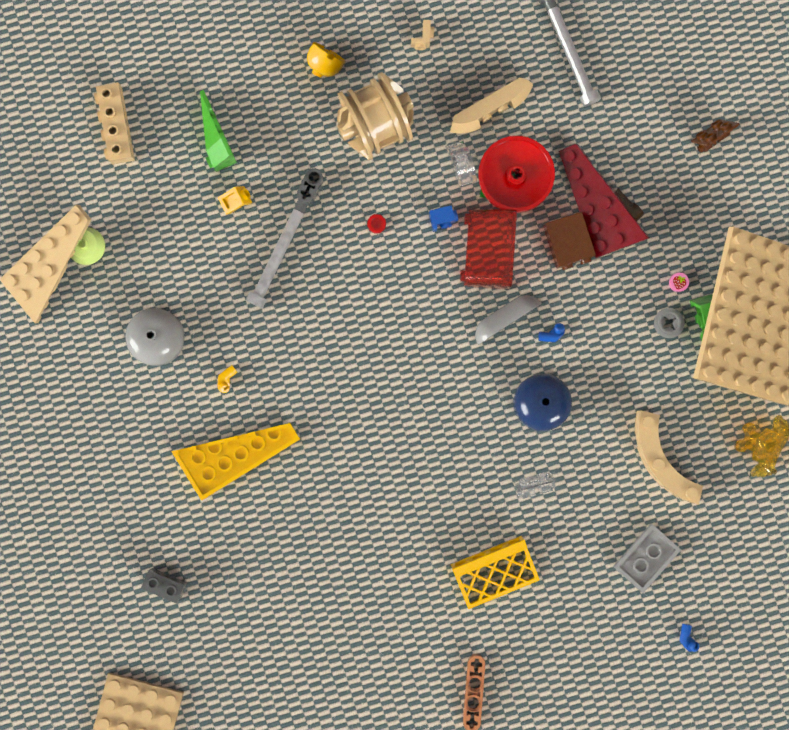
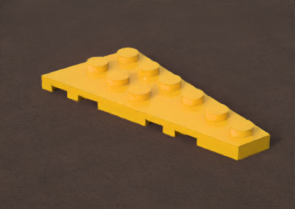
[171,423,300,501]

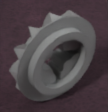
[653,308,685,338]

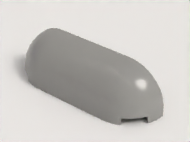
[475,295,542,345]

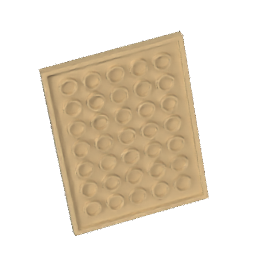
[693,226,789,406]

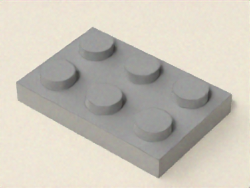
[613,524,681,593]

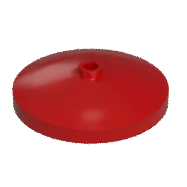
[478,136,555,213]

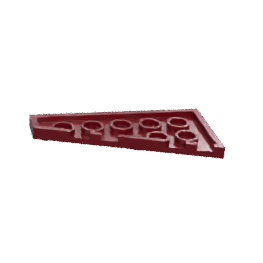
[559,144,650,258]

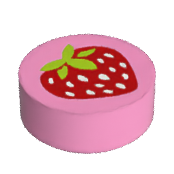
[669,273,689,292]

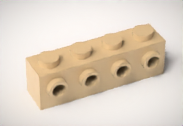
[94,82,135,165]

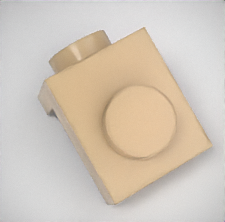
[411,20,434,50]

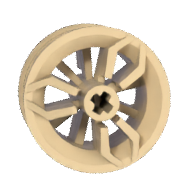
[337,72,414,161]

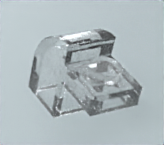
[445,141,477,186]

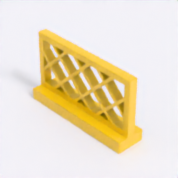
[450,536,540,609]

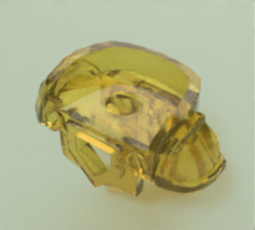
[734,414,789,478]

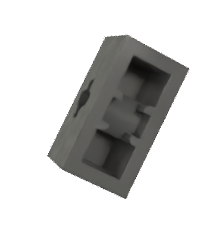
[141,568,188,604]

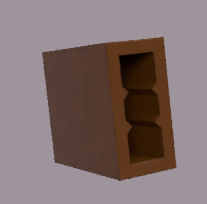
[543,212,596,271]

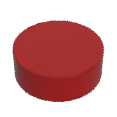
[367,214,386,234]

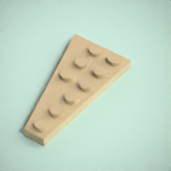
[0,205,91,323]

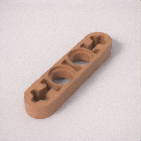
[463,654,485,730]

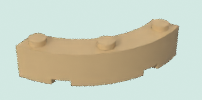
[635,410,703,505]

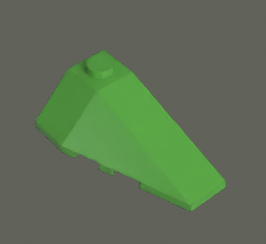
[200,90,237,172]

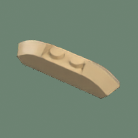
[450,78,533,133]

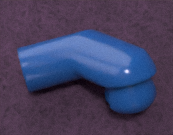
[538,323,565,342]
[680,624,699,652]

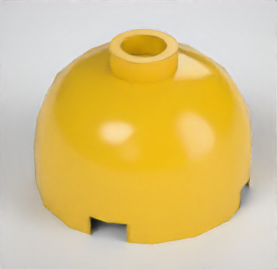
[307,42,346,78]

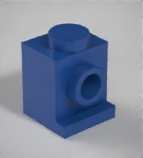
[429,205,459,232]

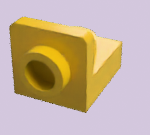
[218,186,252,215]

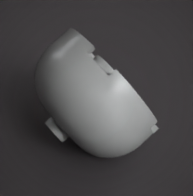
[125,308,185,366]

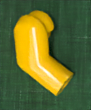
[217,365,238,393]

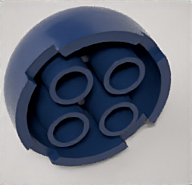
[513,374,572,431]

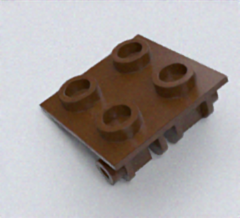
[691,119,740,153]

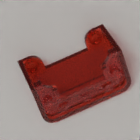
[460,209,517,290]

